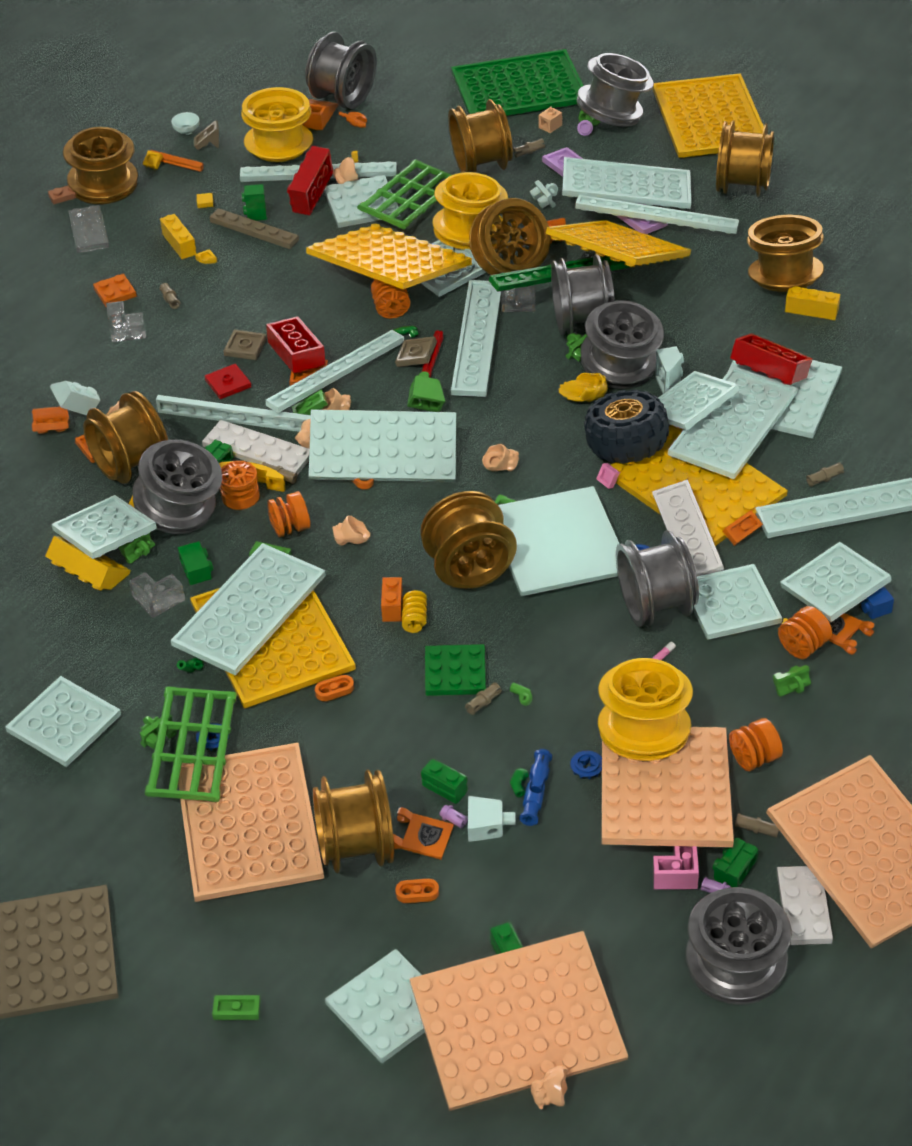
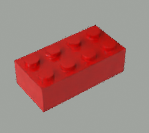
[287,146,333,216]
[266,316,326,373]
[730,333,813,385]

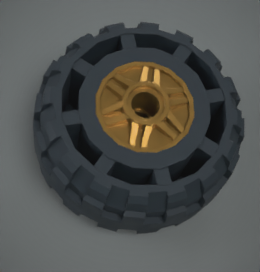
[584,390,669,464]

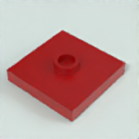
[205,363,251,399]

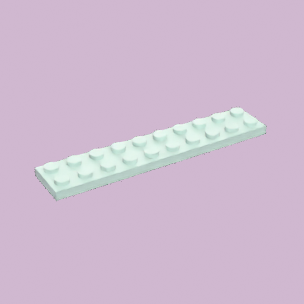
[451,280,502,397]
[755,478,912,538]

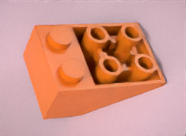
[302,99,338,130]

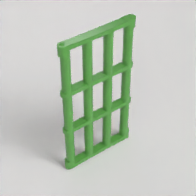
[357,159,451,229]
[145,686,237,802]

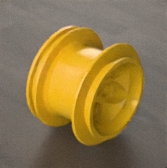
[241,87,313,162]
[432,172,508,250]
[598,658,693,761]

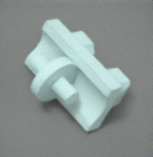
[530,180,558,209]

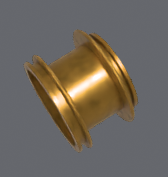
[448,99,513,173]
[716,120,774,197]
[63,127,138,204]
[747,215,824,292]
[83,391,168,484]
[420,491,517,588]
[313,769,394,873]

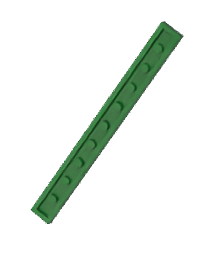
[488,255,630,292]

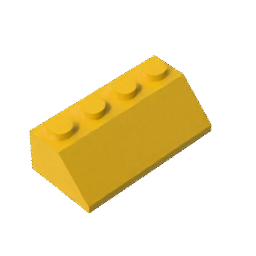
[45,536,131,591]

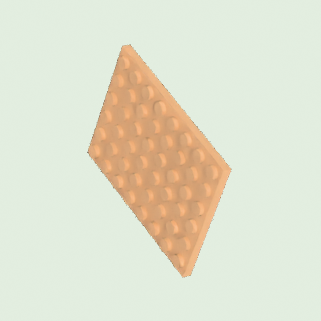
[602,727,734,847]
[178,743,324,902]
[766,755,912,949]
[410,931,628,1111]

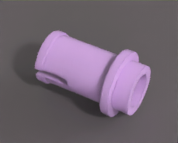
[440,805,468,829]
[701,877,731,893]

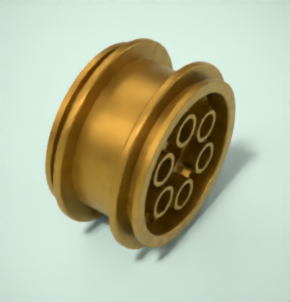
[469,198,551,275]

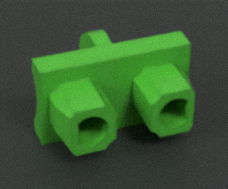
[565,333,587,362]
[119,533,155,564]
[773,665,811,697]
[140,715,177,750]

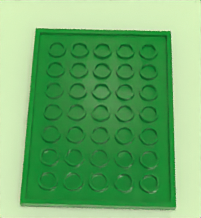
[451,49,584,116]

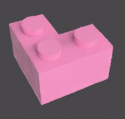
[653,846,699,889]

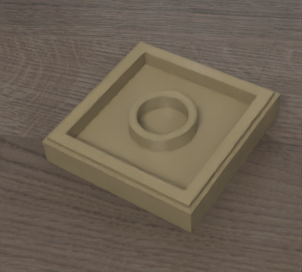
[223,330,267,360]
[395,337,437,367]

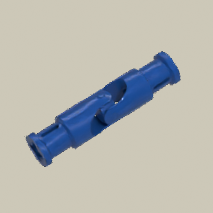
[520,749,552,826]

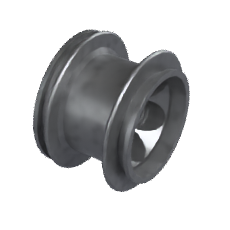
[305,32,377,109]
[577,53,654,127]
[551,254,615,335]
[580,301,664,389]
[133,440,223,534]
[615,530,699,627]
[686,887,792,1005]

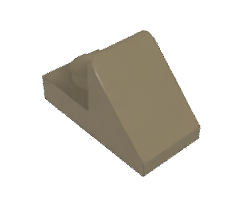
[194,120,219,150]

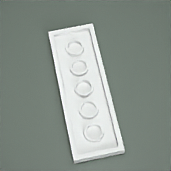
[202,420,310,476]
[652,480,724,576]

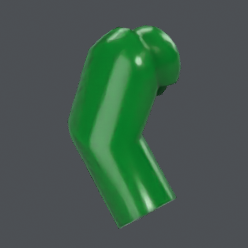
[393,326,419,338]
[177,658,204,673]
[510,768,529,798]

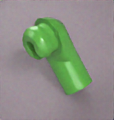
[510,682,533,706]

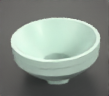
[171,112,199,135]

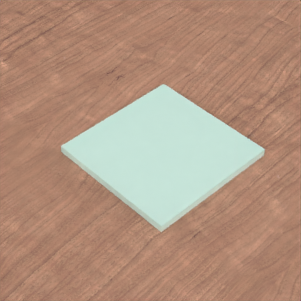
[498,486,619,596]

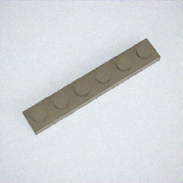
[209,208,299,249]

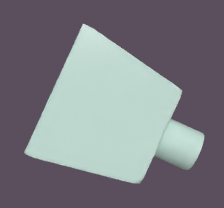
[468,796,515,842]

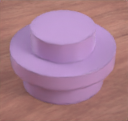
[577,120,593,136]

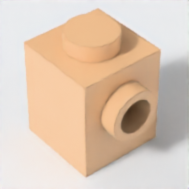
[539,107,562,133]

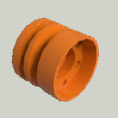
[371,279,410,319]
[220,461,260,510]
[267,491,311,537]
[778,606,832,659]
[729,718,783,771]

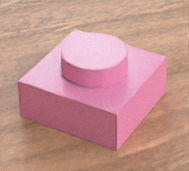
[596,463,620,489]

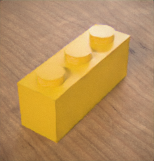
[160,214,197,259]
[785,286,840,320]

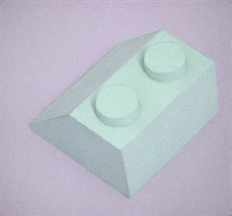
[655,346,684,394]
[50,381,100,415]

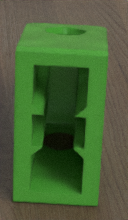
[407,372,445,412]

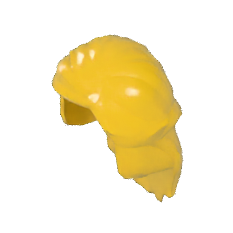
[558,373,608,402]

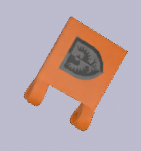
[828,613,874,655]
[393,807,454,860]

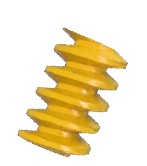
[402,590,427,633]

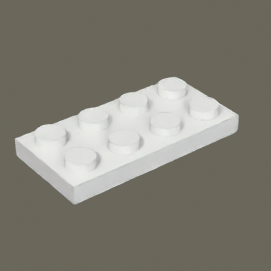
[777,866,833,945]

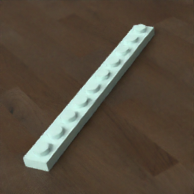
[240,161,397,182]
[575,195,739,234]
[266,330,404,413]
[156,395,311,432]

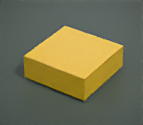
[143,150,163,170]
[197,193,213,208]

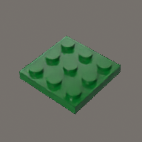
[425,644,486,696]

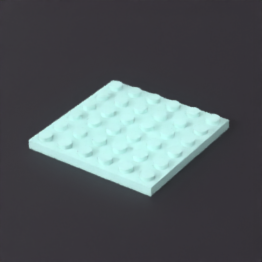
[728,360,842,439]

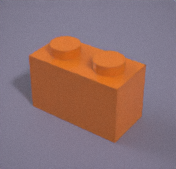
[381,577,403,622]

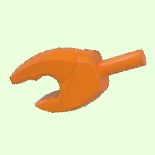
[339,112,367,128]

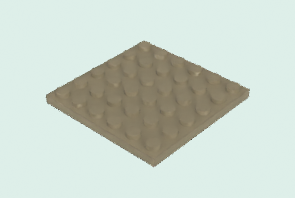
[0,885,119,1019]

